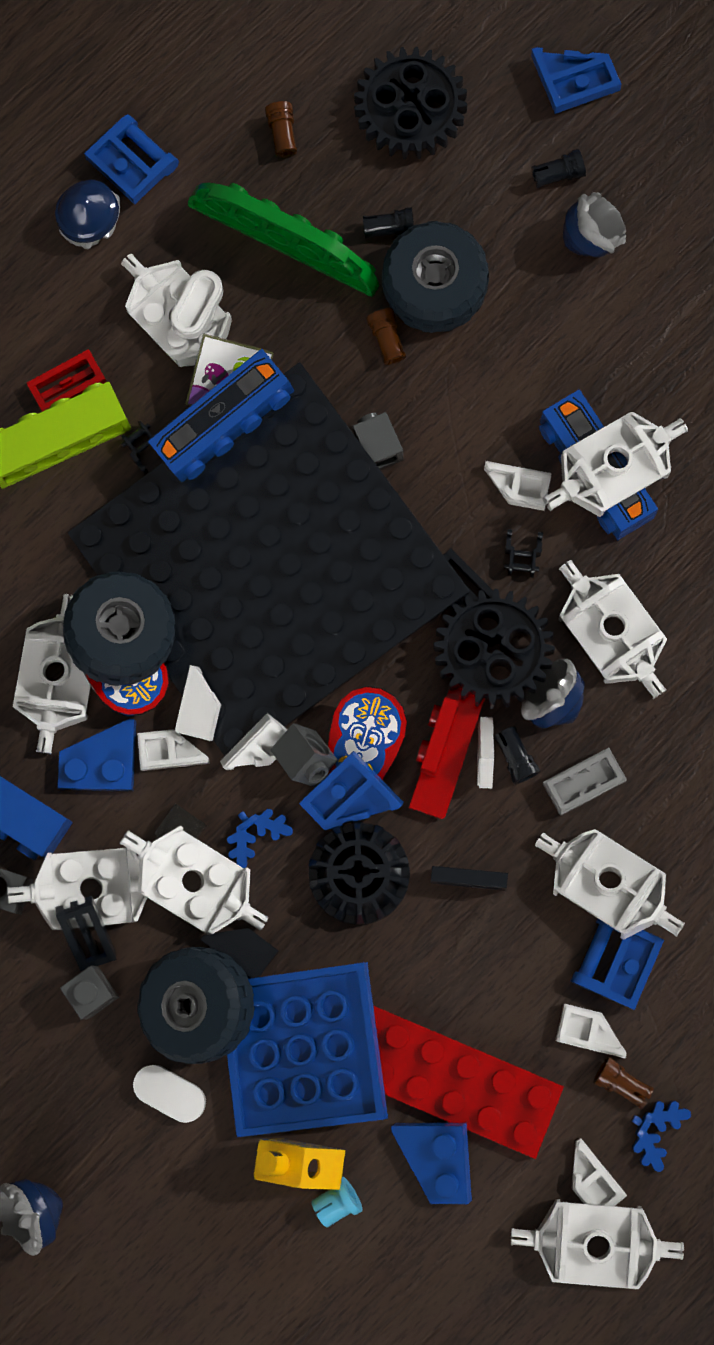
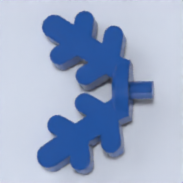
[227,809,293,868]
[631,1101,691,1172]

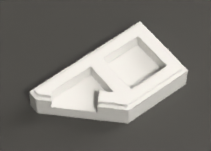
[484,461,552,511]
[174,665,221,741]
[220,713,288,770]
[477,717,494,789]
[137,729,210,771]
[555,1004,627,1058]
[571,1138,627,1206]

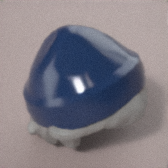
[55,180,120,250]
[563,192,626,258]
[521,659,585,728]
[0,1179,63,1256]

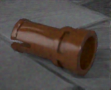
[265,101,297,158]
[366,308,406,365]
[593,1057,654,1109]

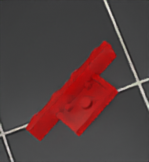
[409,678,485,819]

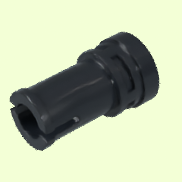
[531,149,586,188]
[363,207,414,239]
[494,726,541,785]

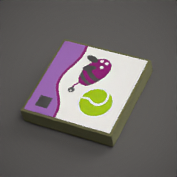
[185,333,274,406]

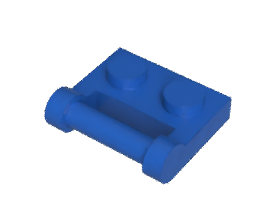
[84,114,179,205]
[570,918,664,1010]

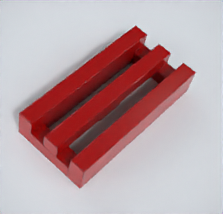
[26,349,107,412]

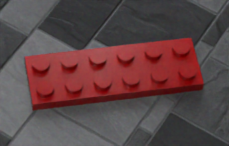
[373,1006,564,1159]

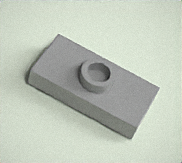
[542,748,627,816]

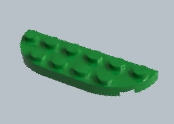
[188,183,379,298]

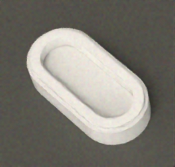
[170,270,223,339]
[133,1065,206,1123]

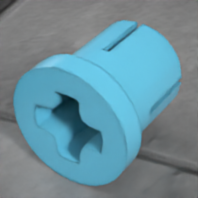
[311,1177,363,1228]

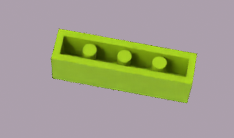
[0,382,132,489]

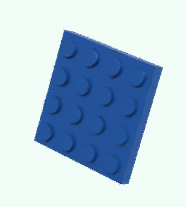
[227,962,388,1137]

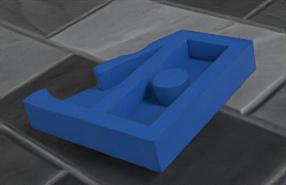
[531,47,621,114]
[57,719,136,791]
[299,751,404,830]
[391,1123,472,1204]

